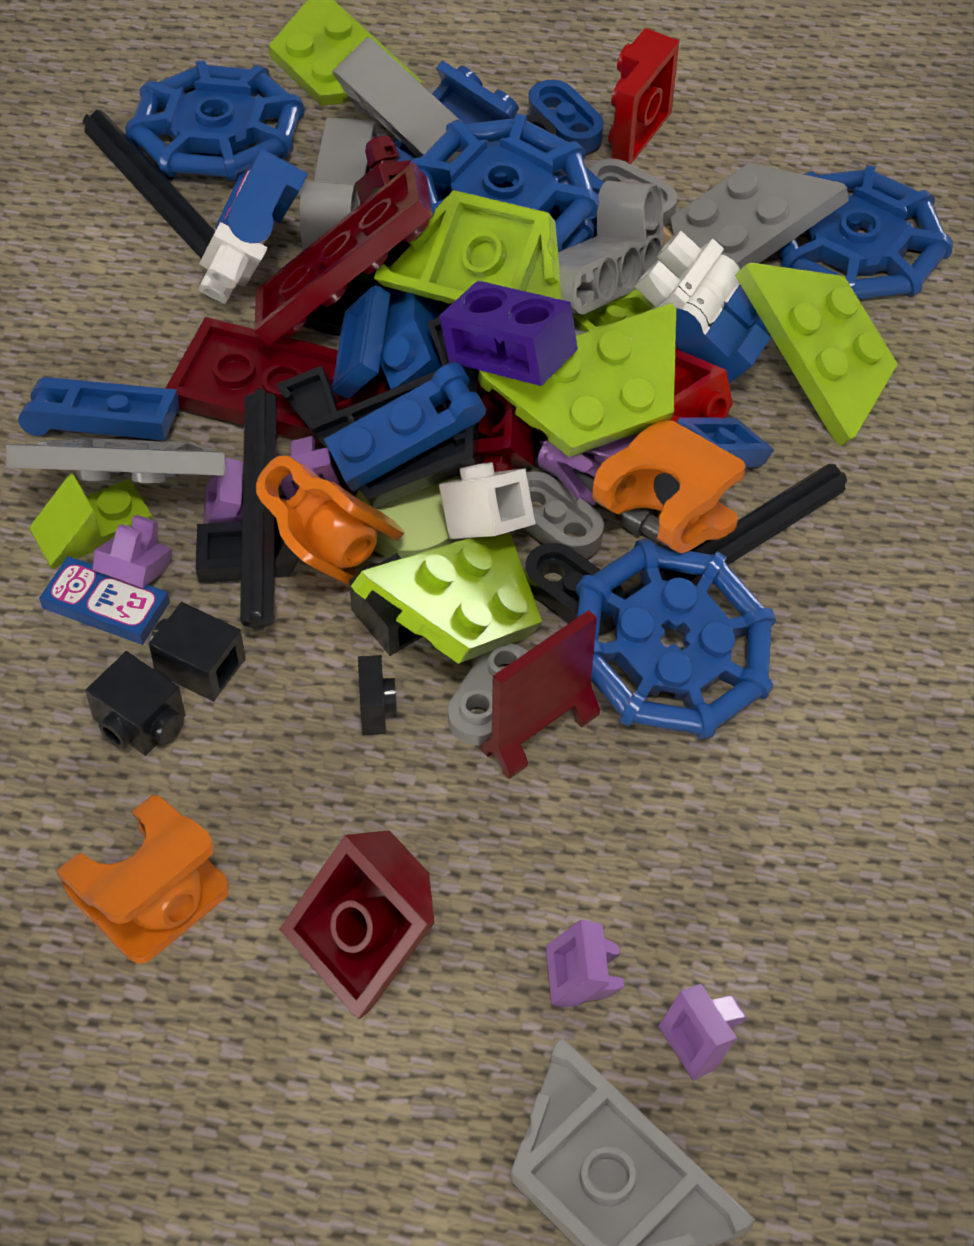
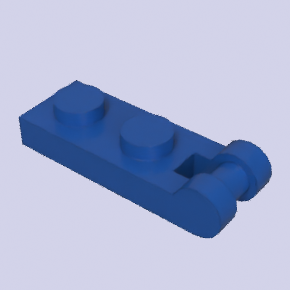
[324,363,486,492]
[18,377,179,441]

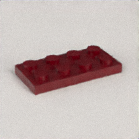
[254,162,432,346]
[166,317,391,446]

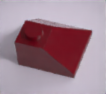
[279,830,435,1019]

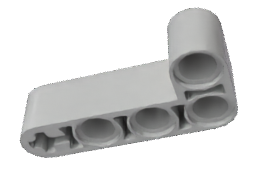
[332,37,462,163]
[299,117,377,251]
[558,181,663,314]

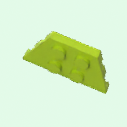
[268,0,422,106]
[374,190,563,304]
[735,263,898,446]
[478,302,676,457]
[351,532,542,663]

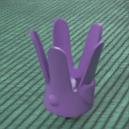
[538,439,612,506]

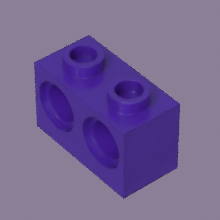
[439,280,578,386]

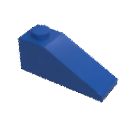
[380,287,443,389]

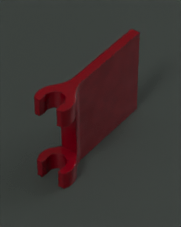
[480,610,600,779]

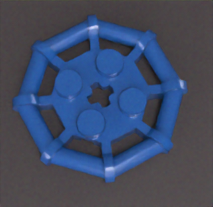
[125,60,305,182]
[409,114,600,252]
[779,165,953,300]
[576,538,777,740]

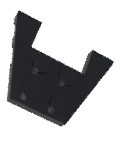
[277,317,479,509]

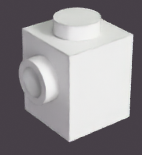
[439,462,535,539]

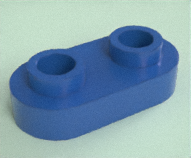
[528,80,604,153]

